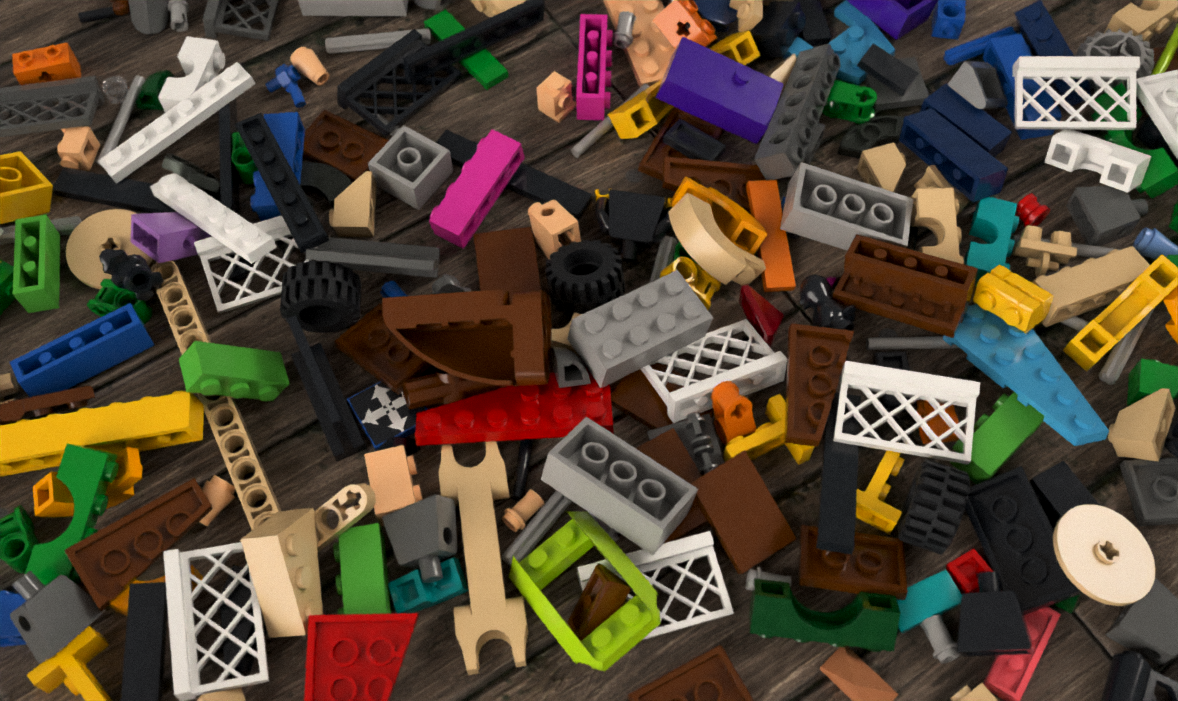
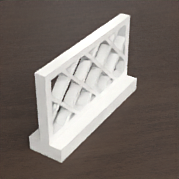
[1012,56,1140,130]
[194,207,313,314]
[641,319,787,423]
[833,361,980,464]
[577,531,734,641]
[163,542,269,701]

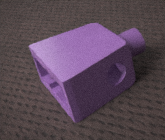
[131,212,210,263]

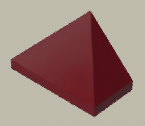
[739,284,784,348]

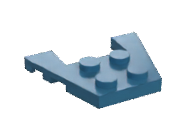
[783,0,895,85]

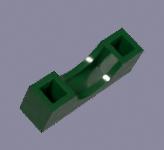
[749,578,901,652]

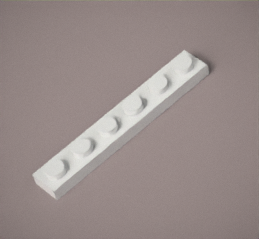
[98,62,256,183]
[150,173,277,264]

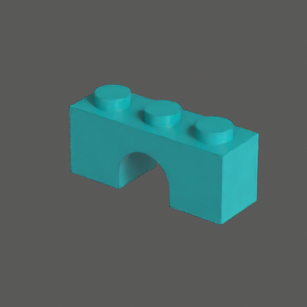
[964,197,1019,286]

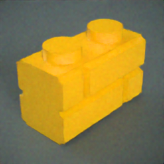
[973,264,1054,333]

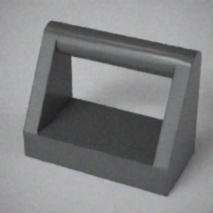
[948,61,1008,109]

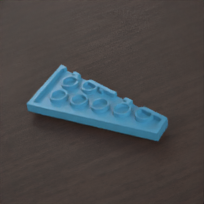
[943,304,1109,446]

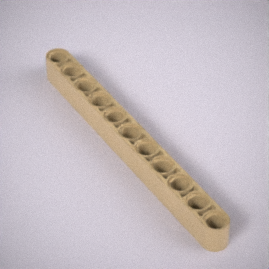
[151,261,281,530]

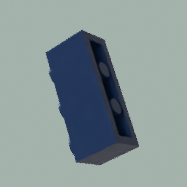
[920,83,1012,158]

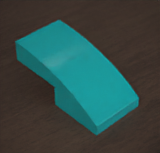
[388,557,469,613]
[897,570,962,633]

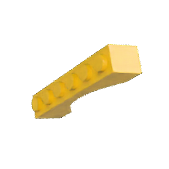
[608,30,760,139]

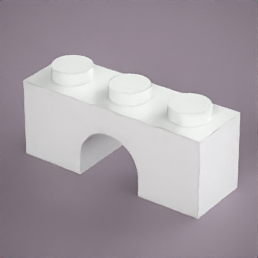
[158,36,225,113]
[1044,129,1151,193]

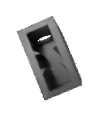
[1066,186,1148,246]
[382,494,458,583]
[10,570,106,664]
[1105,578,1178,665]

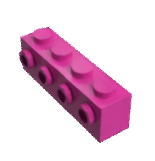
[576,14,613,120]
[429,129,525,249]

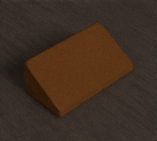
[567,563,630,641]

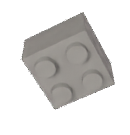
[368,125,453,210]

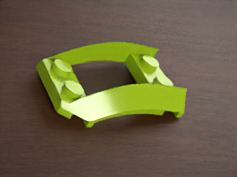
[509,511,660,671]

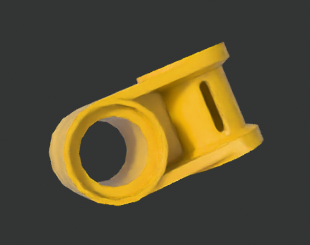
[660,256,721,310]

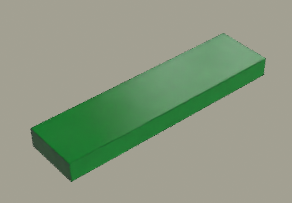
[424,9,509,90]

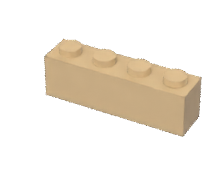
[1032,246,1150,327]

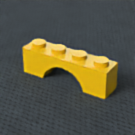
[1063,254,1178,372]

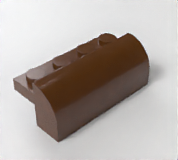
[833,234,978,338]

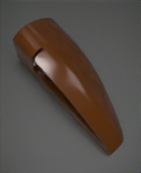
[382,290,552,386]

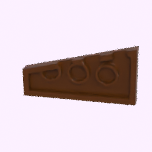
[64,478,212,612]

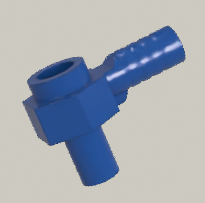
[265,64,306,108]

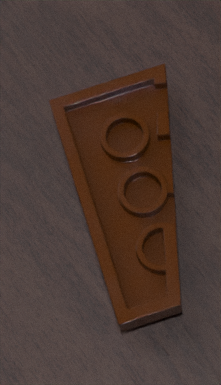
[662,156,779,214]
[784,323,854,447]

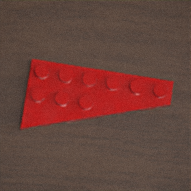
[415,367,614,446]
[304,613,420,701]

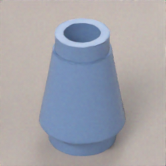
[1133,227,1178,260]

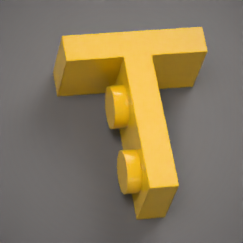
[723,394,814,465]
[856,442,905,535]
[27,626,113,701]

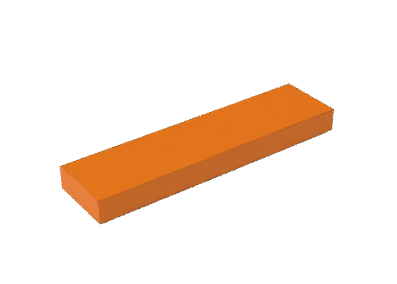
[746,180,796,292]

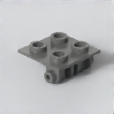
[647,412,724,475]

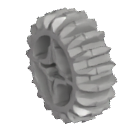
[1075,28,1155,93]

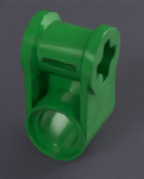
[822,80,877,124]
[231,132,258,184]
[87,279,152,324]
[0,505,39,574]

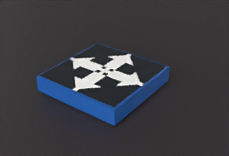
[347,381,428,451]

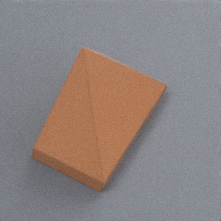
[819,646,899,701]

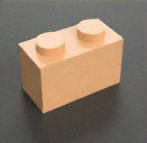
[364,445,423,526]

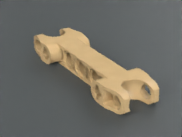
[438,441,529,675]

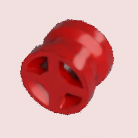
[1015,193,1050,227]

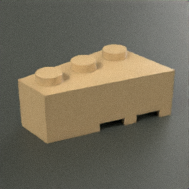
[240,508,323,638]

